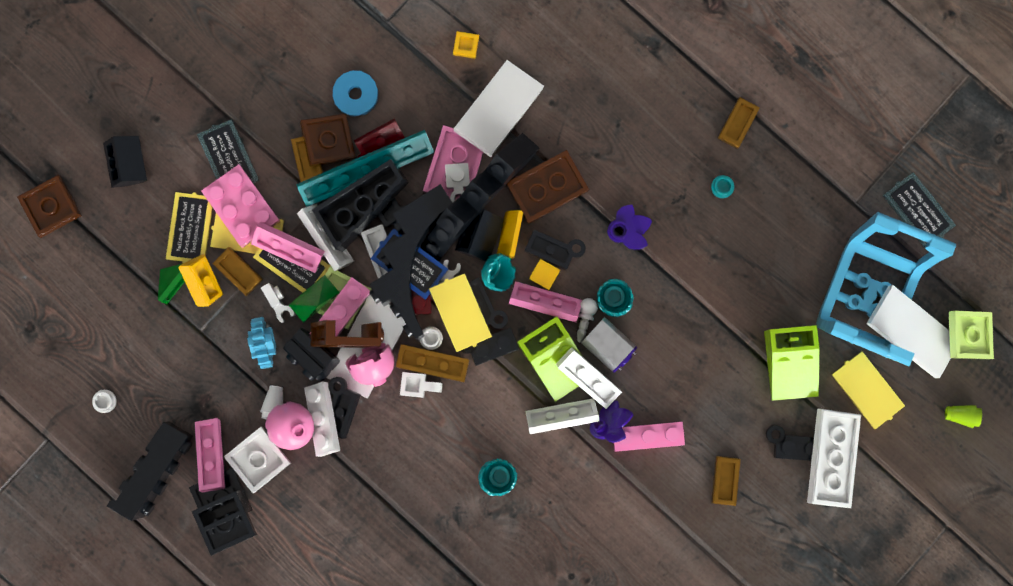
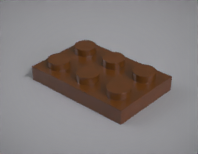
[506,150,589,224]

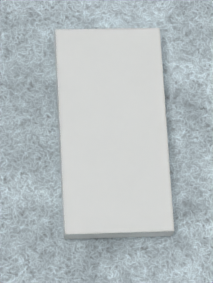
[453,60,544,157]
[866,285,951,378]
[326,294,406,399]
[807,409,861,508]

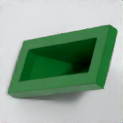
[158,264,185,304]
[289,275,340,323]

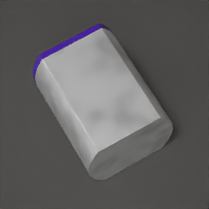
[581,317,637,373]

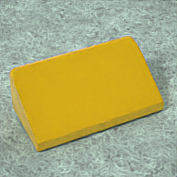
[497,210,523,259]
[178,254,224,307]

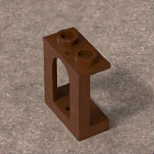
[310,320,384,348]

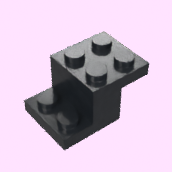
[189,468,257,556]

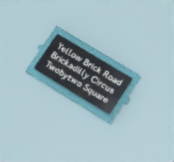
[197,119,259,183]
[883,172,956,248]

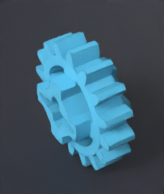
[247,317,277,369]

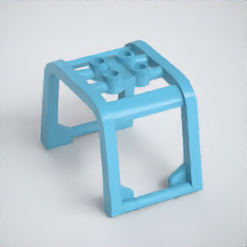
[817,212,956,366]

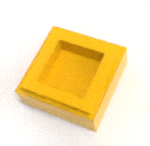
[453,31,479,59]
[529,259,560,291]

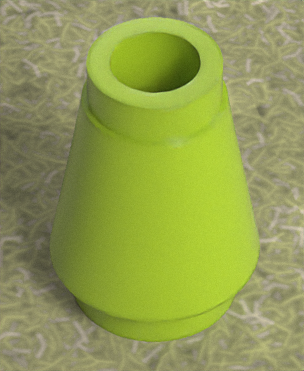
[945,405,982,428]

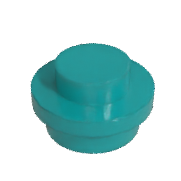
[711,175,734,198]

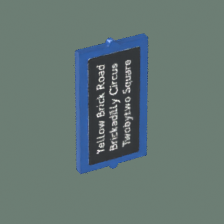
[370,228,449,300]

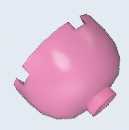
[345,343,394,387]
[265,401,314,450]

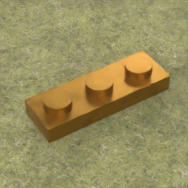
[396,344,469,382]

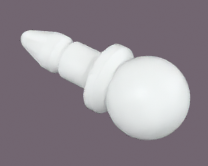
[577,298,598,343]

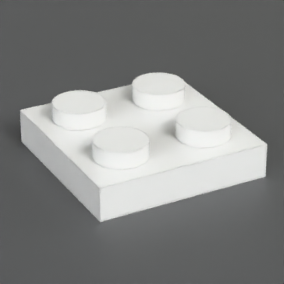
[224,427,291,493]

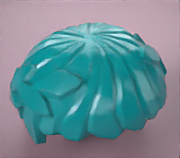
[481,253,516,292]
[597,279,634,317]
[478,459,517,496]

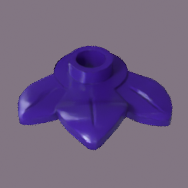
[607,204,652,250]
[590,400,634,443]

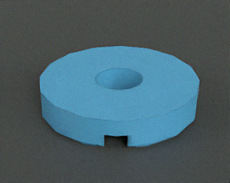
[332,71,378,117]

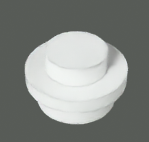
[420,327,443,350]
[92,390,117,413]

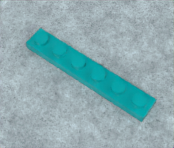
[296,130,434,207]

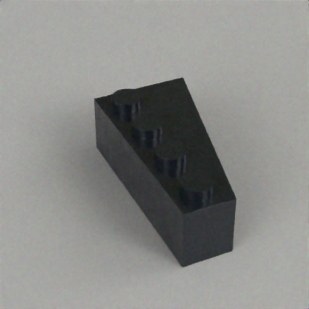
[312,159,409,252]
[106,422,193,521]

